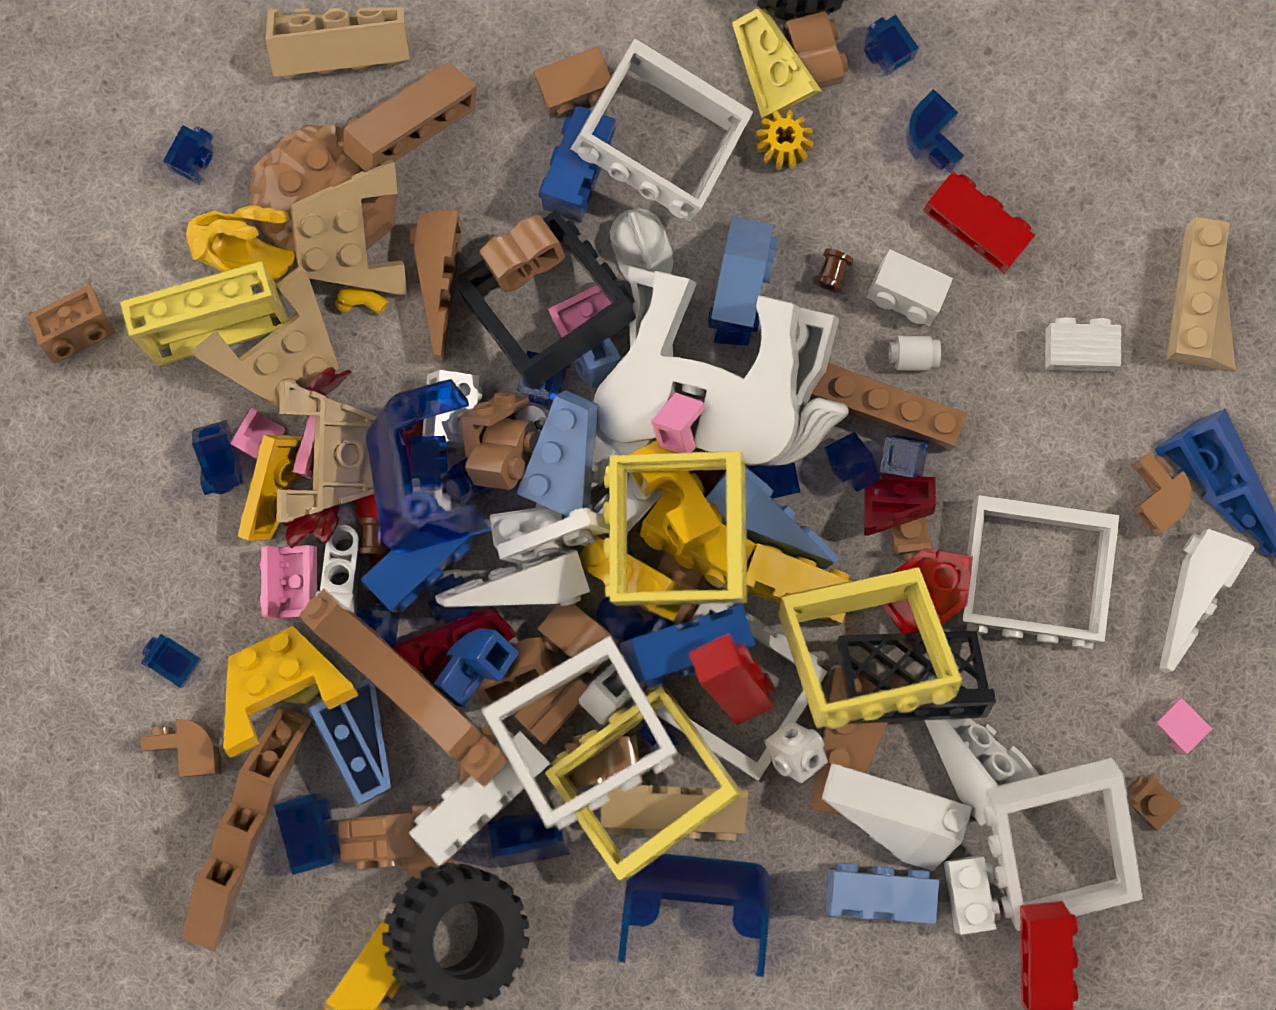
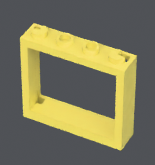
[120,261,290,366]
[604,451,747,606]
[778,568,962,728]
[545,686,743,881]

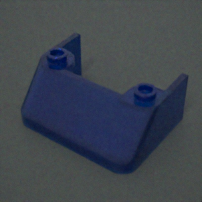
[366,378,492,554]
[618,853,770,977]

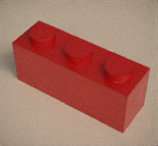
[923,171,1035,274]
[689,634,776,726]
[1020,901,1078,1010]

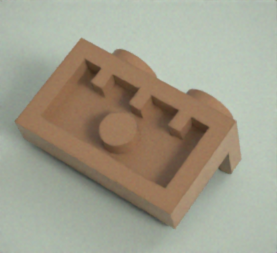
[28,284,115,363]

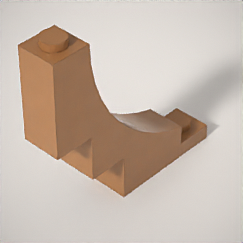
[299,588,509,788]
[181,706,312,952]

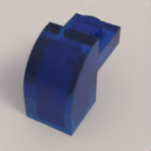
[906,89,964,173]
[192,420,244,495]

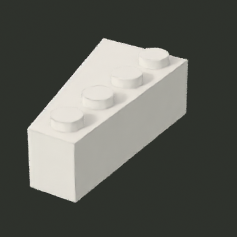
[409,731,551,866]

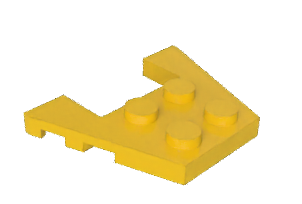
[223,626,359,758]

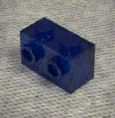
[274,793,341,875]
[488,809,570,868]

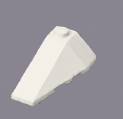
[1159,529,1255,673]
[435,546,590,607]
[924,718,1040,826]
[821,764,972,871]

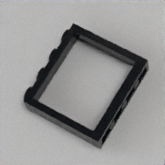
[452,210,637,390]

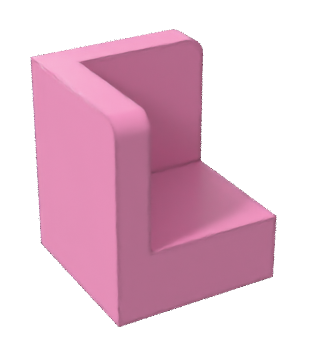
[651,393,705,453]
[230,408,286,460]
[1157,698,1212,755]

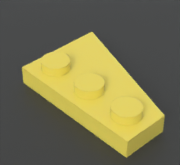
[732,8,822,119]

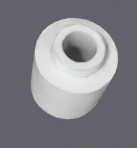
[889,336,941,371]

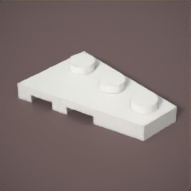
[497,508,610,564]

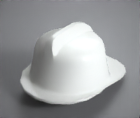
[610,208,674,281]

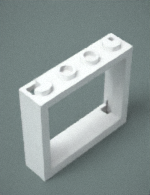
[571,39,753,221]
[958,495,1120,649]
[645,603,828,781]
[482,636,678,830]
[983,758,1143,931]

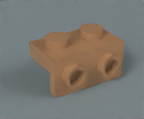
[460,391,529,457]

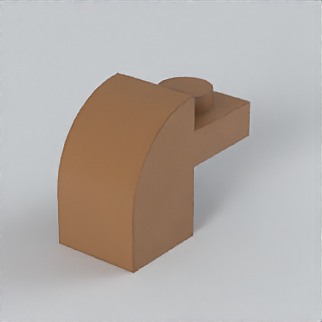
[1132,452,1192,537]
[140,719,221,777]

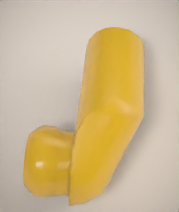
[335,286,389,315]

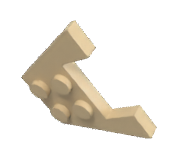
[290,159,407,295]
[191,265,339,408]
[276,381,385,522]

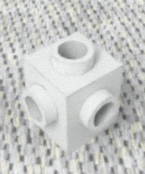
[765,720,828,783]

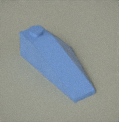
[705,467,839,569]

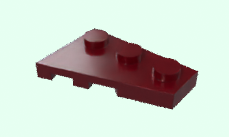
[391,607,516,690]

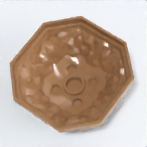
[248,124,398,269]

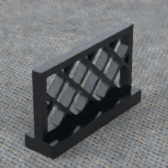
[837,631,996,723]

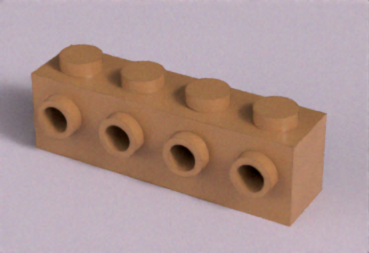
[343,62,477,172]

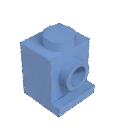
[575,337,621,389]

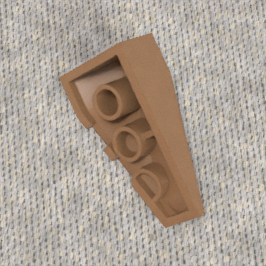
[409,210,463,362]

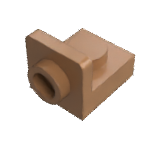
[891,516,933,561]
[1127,775,1182,831]

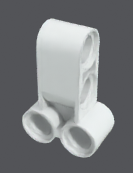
[316,525,361,616]

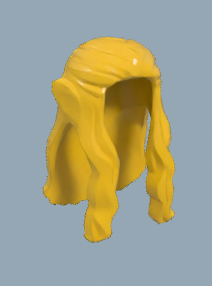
[186,205,295,280]

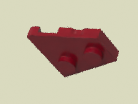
[864,472,936,536]

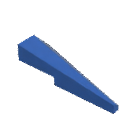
[1154,409,1276,559]

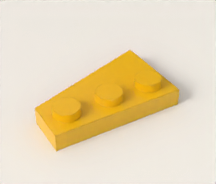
[238,435,303,541]

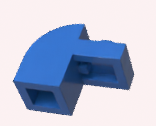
[433,629,519,708]

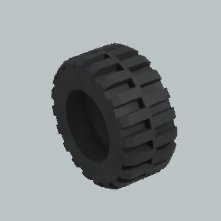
[382,862,529,1010]

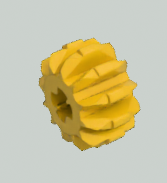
[755,110,814,169]

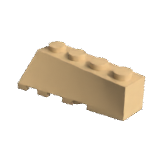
[265,7,410,78]
[1166,217,1236,372]
[600,785,748,840]

